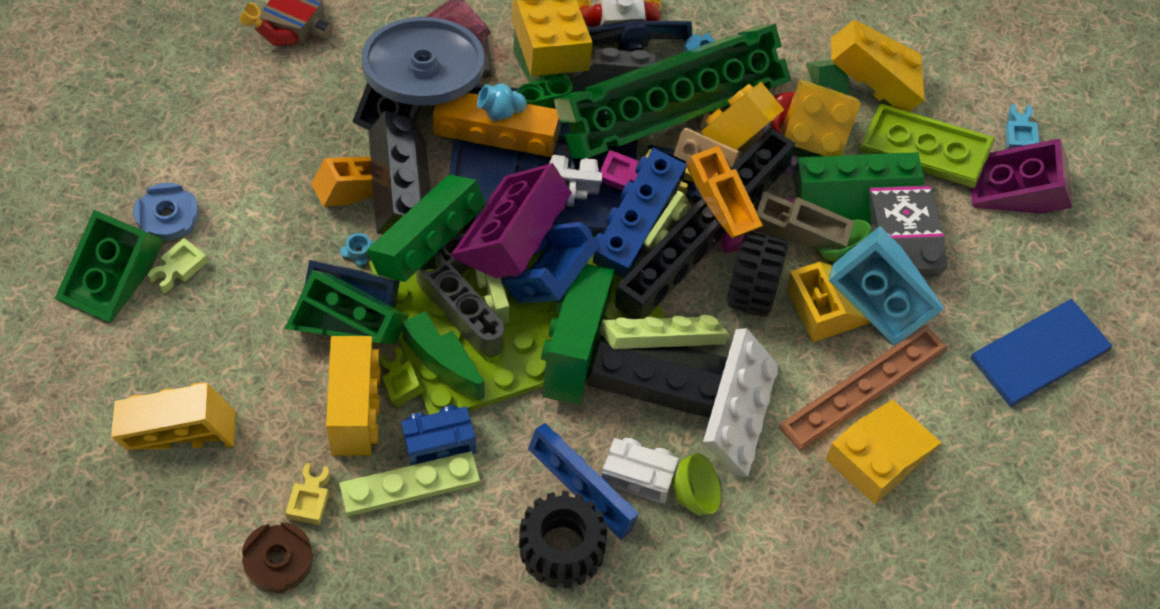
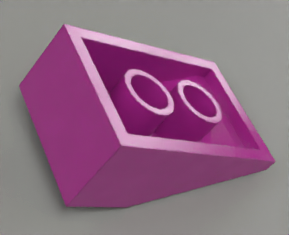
[971,138,1072,214]

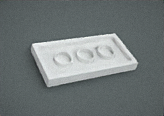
[703,328,778,477]

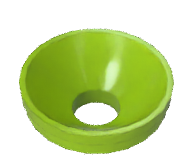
[672,453,721,516]

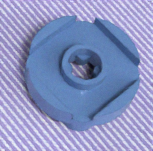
[133,183,199,242]

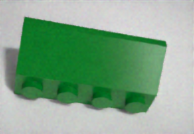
[793,152,924,224]

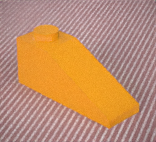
[311,157,373,207]

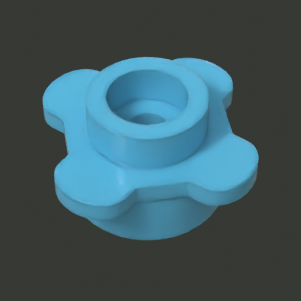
[340,233,375,266]

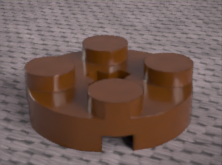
[242,522,313,593]

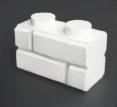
[601,438,679,504]

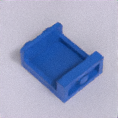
[501,222,600,303]

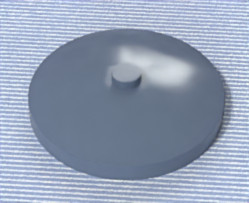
[362,17,484,105]

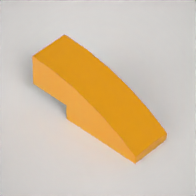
[686,145,763,239]

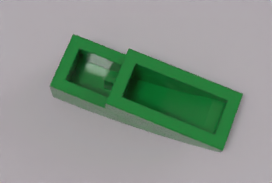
[402,311,485,400]

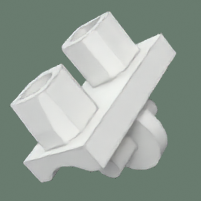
[550,155,602,207]

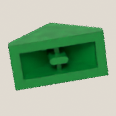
[806,59,850,96]

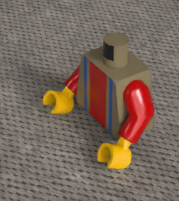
[240,0,333,46]

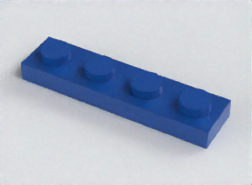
[528,423,639,540]

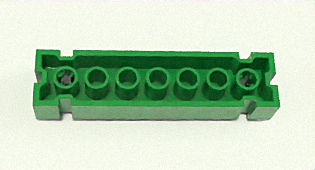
[553,24,791,158]

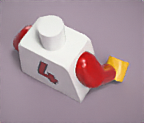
[576,0,662,28]

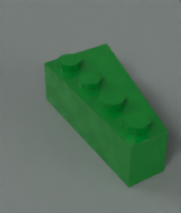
[541,264,614,406]

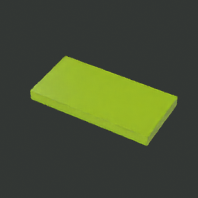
[859,103,995,188]

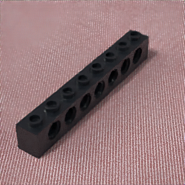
[615,127,796,319]

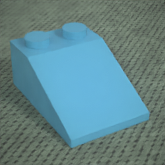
[829,226,944,346]

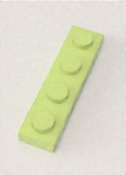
[599,315,729,349]
[339,451,480,517]

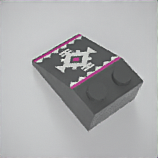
[868,185,948,277]

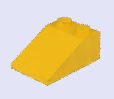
[826,399,942,505]

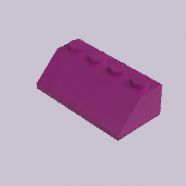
[451,163,572,279]

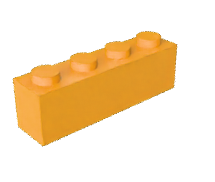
[433,93,561,157]

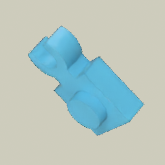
[1005,104,1039,149]

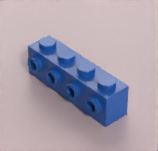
[593,148,687,278]

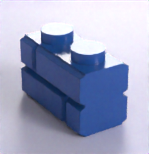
[401,405,476,466]

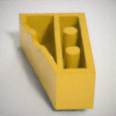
[831,19,925,112]

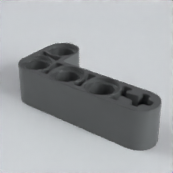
[416,233,504,357]

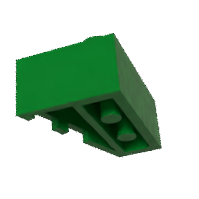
[284,270,409,345]

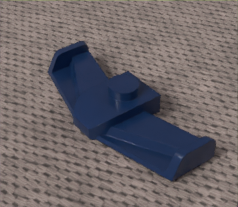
[587,20,692,52]

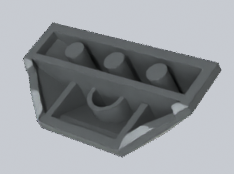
[566,48,661,92]

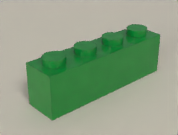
[367,174,486,282]

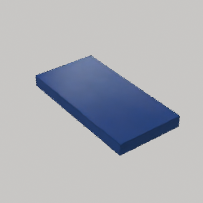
[970,299,1112,407]

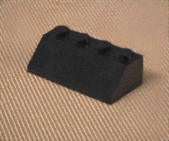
[368,111,431,235]
[587,335,727,418]

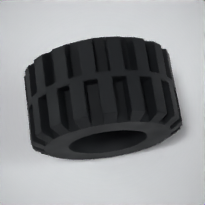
[727,231,788,317]
[519,491,607,588]

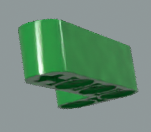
[513,29,573,109]

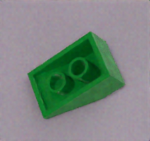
[55,210,164,323]

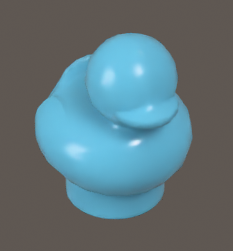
[477,83,527,122]

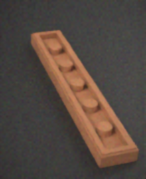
[778,325,948,452]

